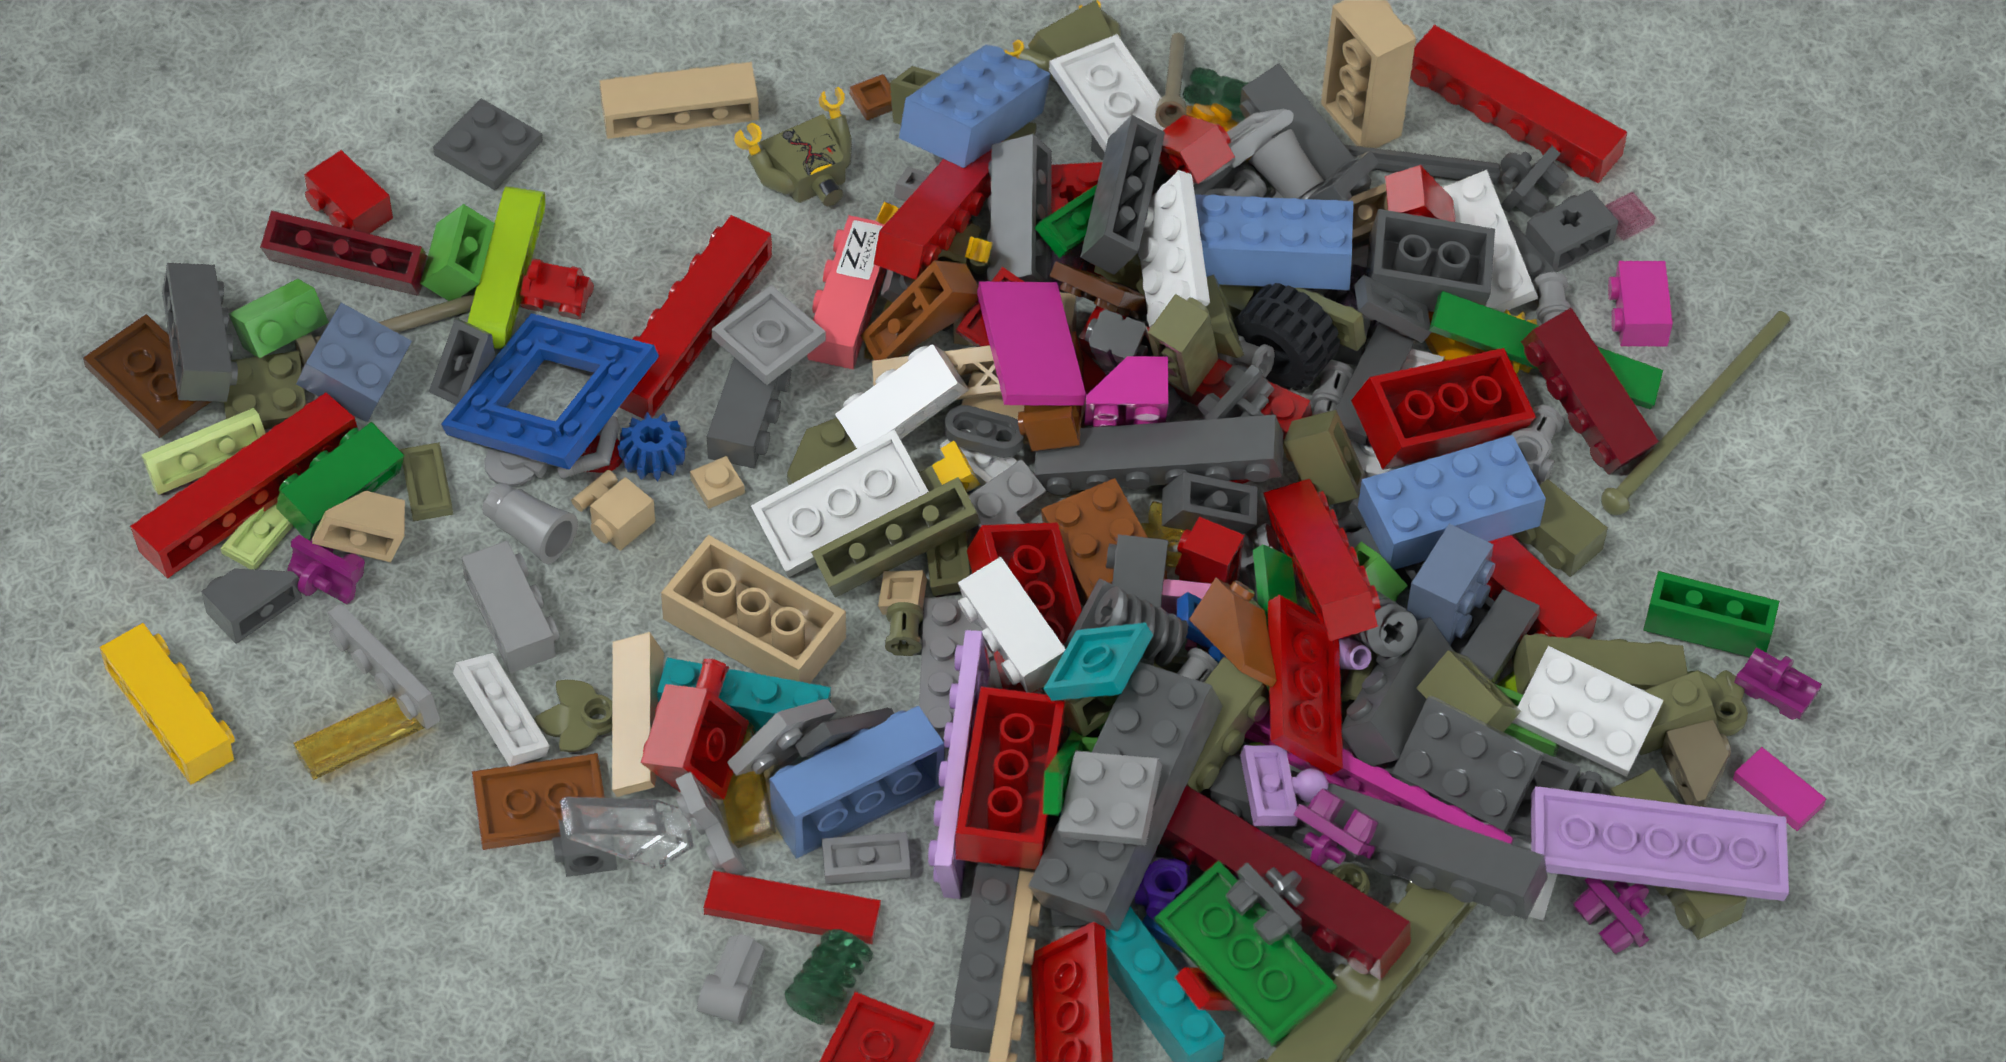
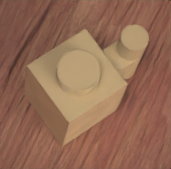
[571,470,655,551]

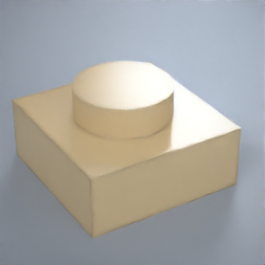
[690,456,745,509]
[878,570,927,615]

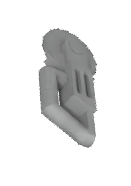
[1193,109,1294,185]
[484,416,620,487]

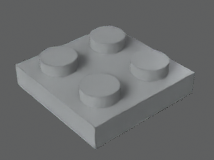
[712,285,826,385]
[727,699,837,776]
[1058,751,1162,846]

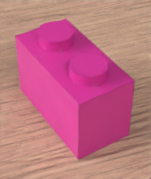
[1608,261,1673,346]

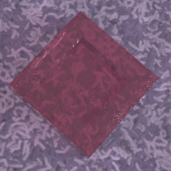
[1605,192,1656,241]

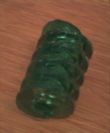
[784,929,874,1025]

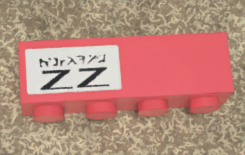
[808,215,887,370]

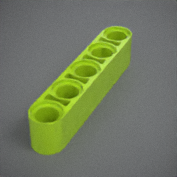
[467,186,546,349]

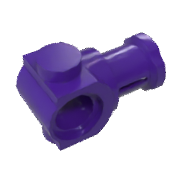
[1135,858,1190,920]

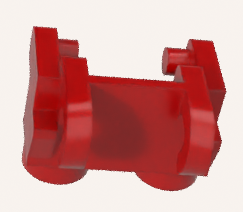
[520,258,594,319]

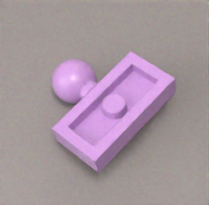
[1240,745,1328,826]

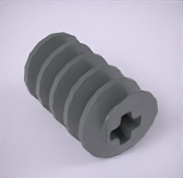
[1094,586,1188,667]
[1351,590,1418,657]

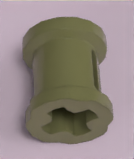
[885,602,924,656]

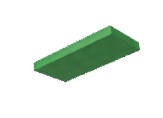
[1154,861,1337,1048]

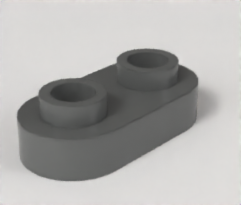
[945,405,1024,458]

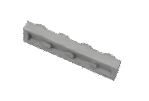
[327,604,440,730]

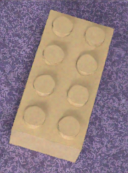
[1321,0,1416,148]
[661,535,846,683]

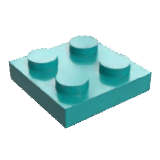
[1044,623,1153,701]

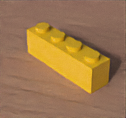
[99,623,235,785]

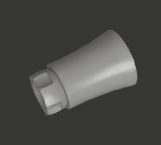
[1249,129,1325,199]
[482,483,578,564]

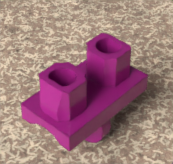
[287,535,365,604]
[1734,647,1822,720]
[1293,788,1379,866]
[1573,878,1650,954]

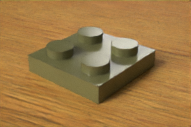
[224,351,306,429]

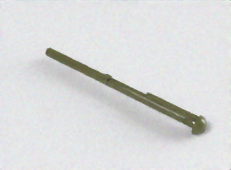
[1601,311,1790,516]

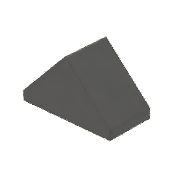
[429,318,495,405]

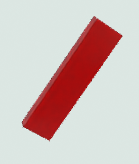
[703,870,881,944]

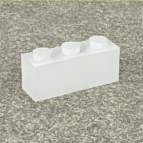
[835,344,969,449]
[958,557,1066,693]

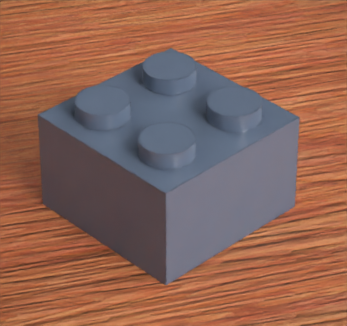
[296,303,412,422]
[1407,524,1495,646]

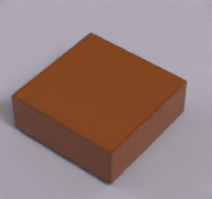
[849,74,892,121]

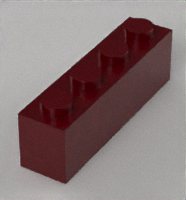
[260,210,428,296]
[1521,308,1659,475]

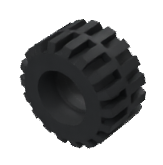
[1234,283,1340,390]

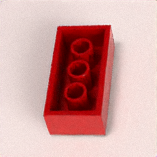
[1351,348,1536,470]
[966,522,1082,693]
[956,686,1065,869]

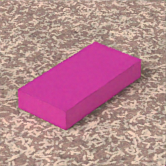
[1733,747,1826,831]

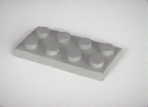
[919,598,1002,747]

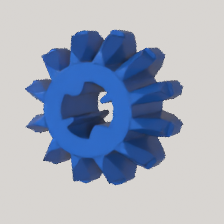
[618,412,687,481]

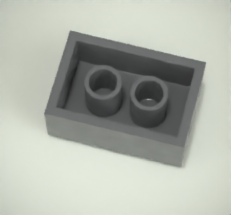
[1366,209,1495,312]

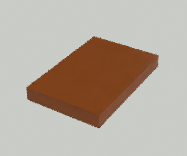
[472,753,607,850]

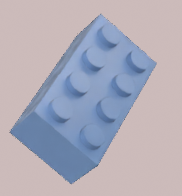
[899,44,1051,168]
[1195,195,1353,290]
[1358,435,1546,570]
[770,705,944,859]

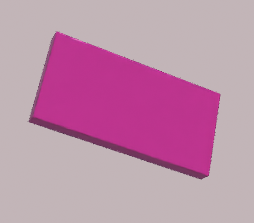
[977,281,1086,405]

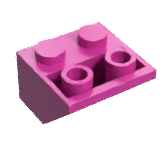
[1085,356,1168,427]

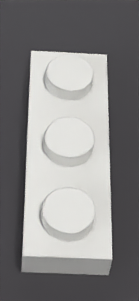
[453,653,550,767]

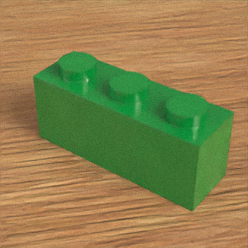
[276,421,405,540]
[1643,571,1780,657]

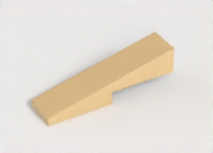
[612,632,664,797]

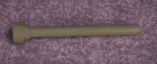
[1155,33,1187,128]
[295,294,475,368]

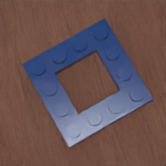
[441,313,659,470]

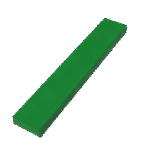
[1429,291,1663,409]

